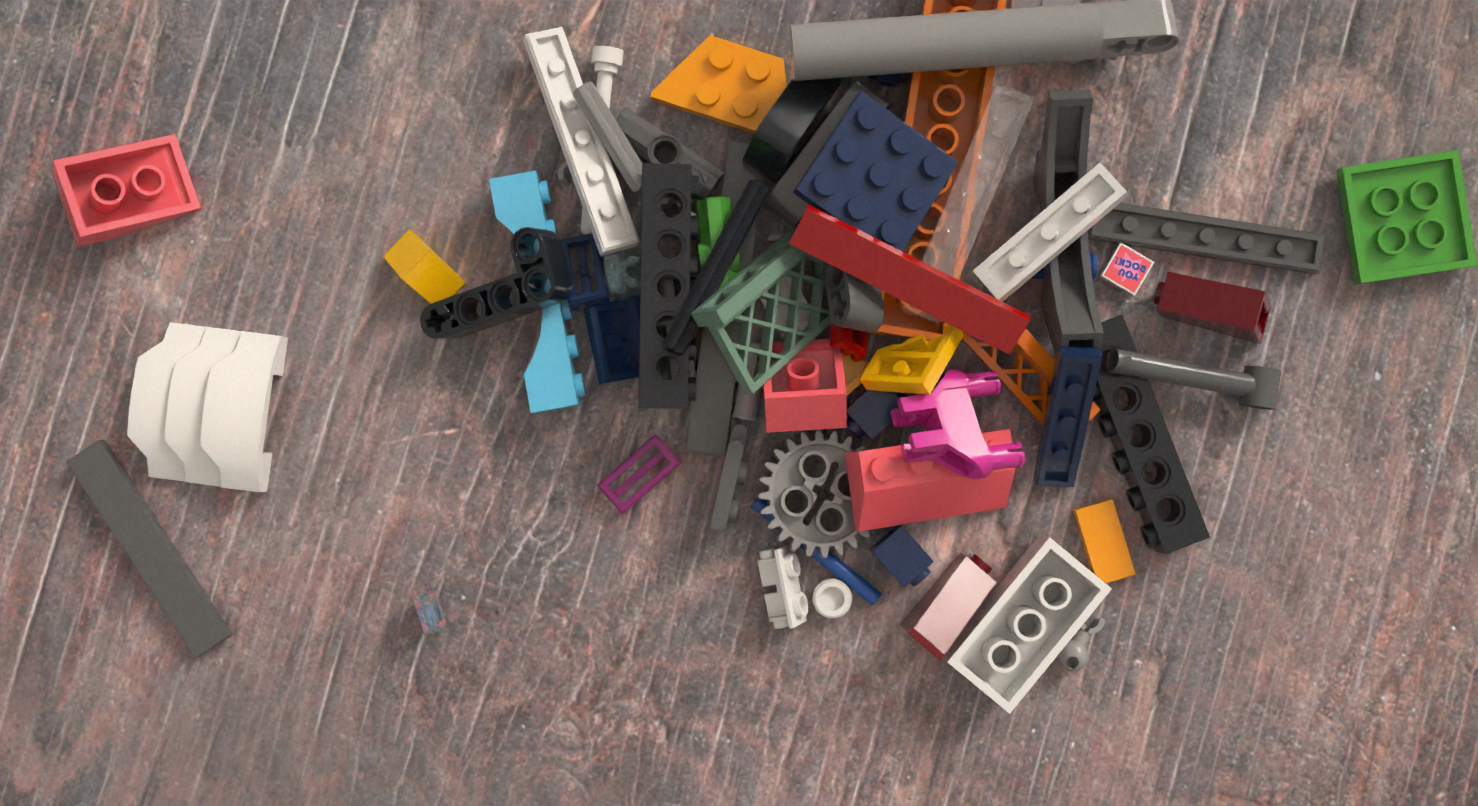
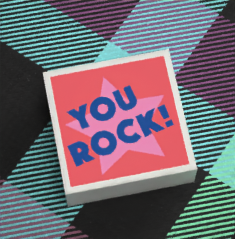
[1098,242,1154,297]

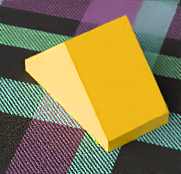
[383,229,467,304]

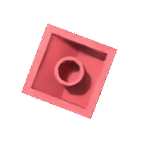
[763,339,847,433]

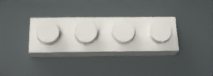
[973,163,1129,302]

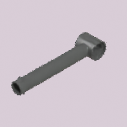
[1106,348,1281,410]

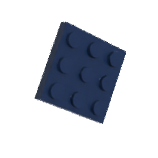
[792,91,959,251]

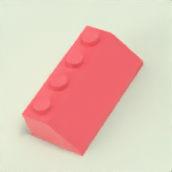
[844,429,1016,532]

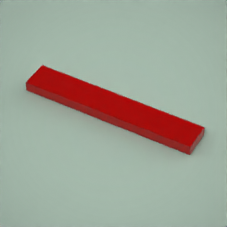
[789,204,1030,355]

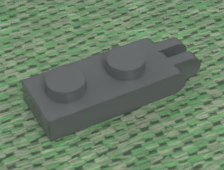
[710,424,749,531]

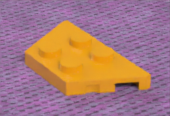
[650,35,787,134]

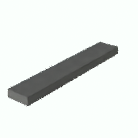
[1088,203,1326,275]
[66,440,233,658]

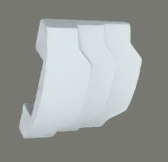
[127,322,288,492]

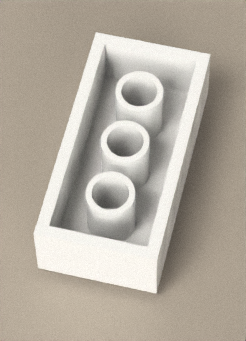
[943,534,1112,714]

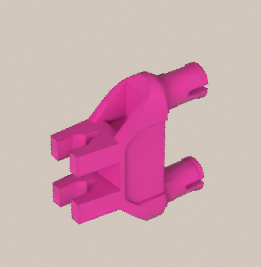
[890,368,1025,479]

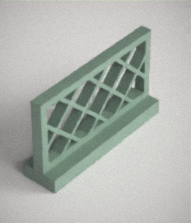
[691,226,831,394]

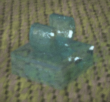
[603,252,640,297]

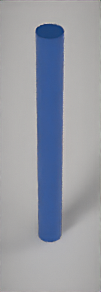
[750,499,882,605]

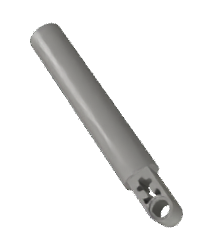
[790,0,1179,81]

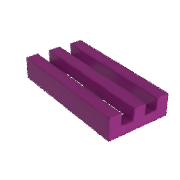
[597,434,682,515]

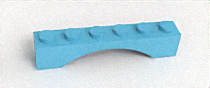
[489,170,586,414]

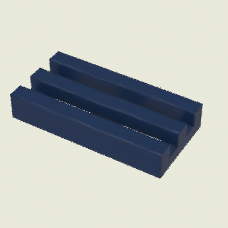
[560,233,610,312]

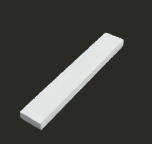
[523,27,640,256]

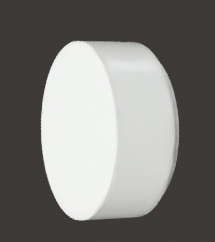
[812,578,852,618]

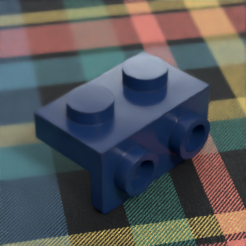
[583,295,640,385]

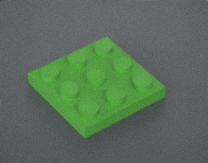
[1336,150,1478,285]

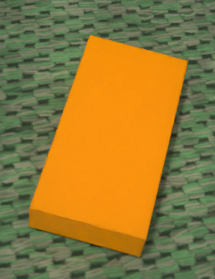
[1072,498,1136,583]

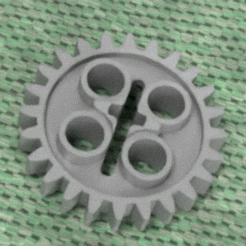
[756,430,870,558]

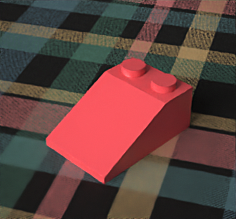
[51,134,201,247]

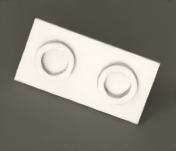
[757,545,808,629]

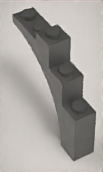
[1033,89,1104,358]

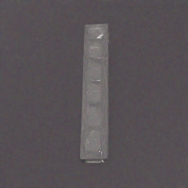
[901,82,1034,324]

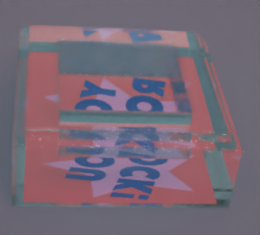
[413,589,447,636]

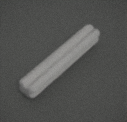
[573,81,642,192]

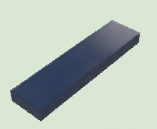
[1033,346,1102,487]

